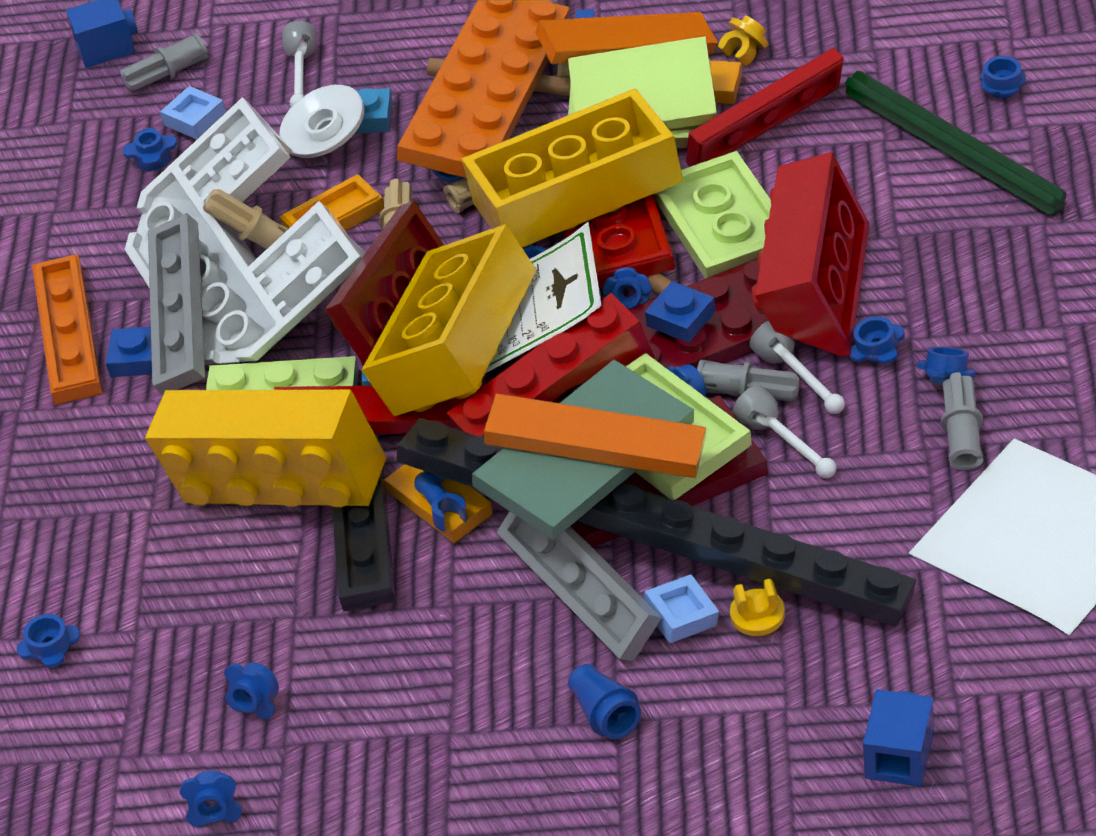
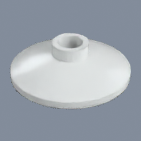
[279,85,365,158]

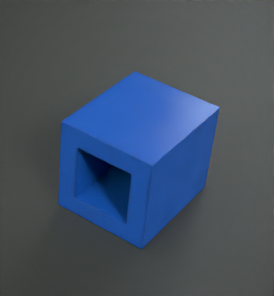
[66,0,138,68]
[863,689,934,787]

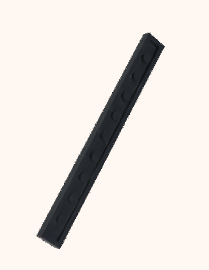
[396,418,916,627]

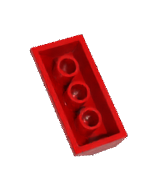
[752,152,869,357]

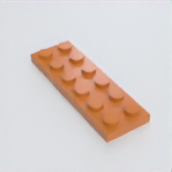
[397,0,570,178]

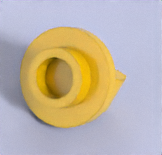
[718,15,769,66]
[730,579,785,636]

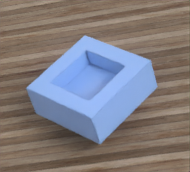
[160,86,226,139]
[643,575,719,643]

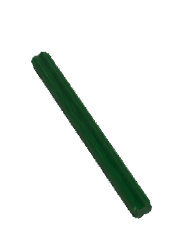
[845,71,1067,216]

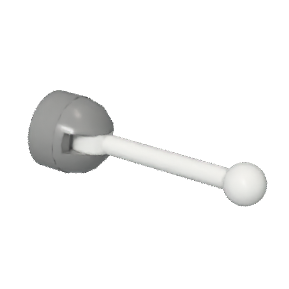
[282,21,317,107]
[750,320,845,414]
[733,385,837,479]

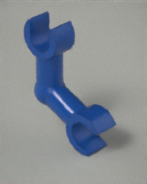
[414,471,467,532]

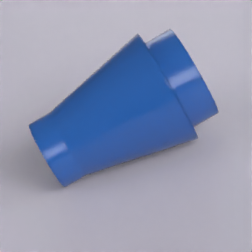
[568,664,641,739]

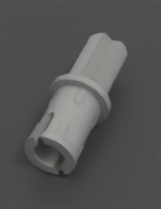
[120,33,208,91]
[697,360,800,402]
[941,372,983,471]

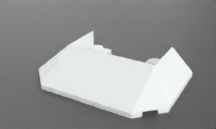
[124,97,366,365]

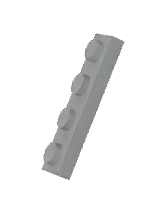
[148,213,205,394]
[496,511,662,662]

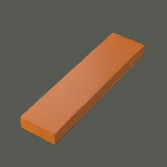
[535,12,718,64]
[32,254,103,405]
[484,393,706,478]

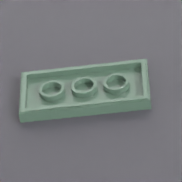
[472,360,694,540]

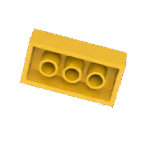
[461,88,683,248]
[362,224,536,416]
[145,390,387,507]

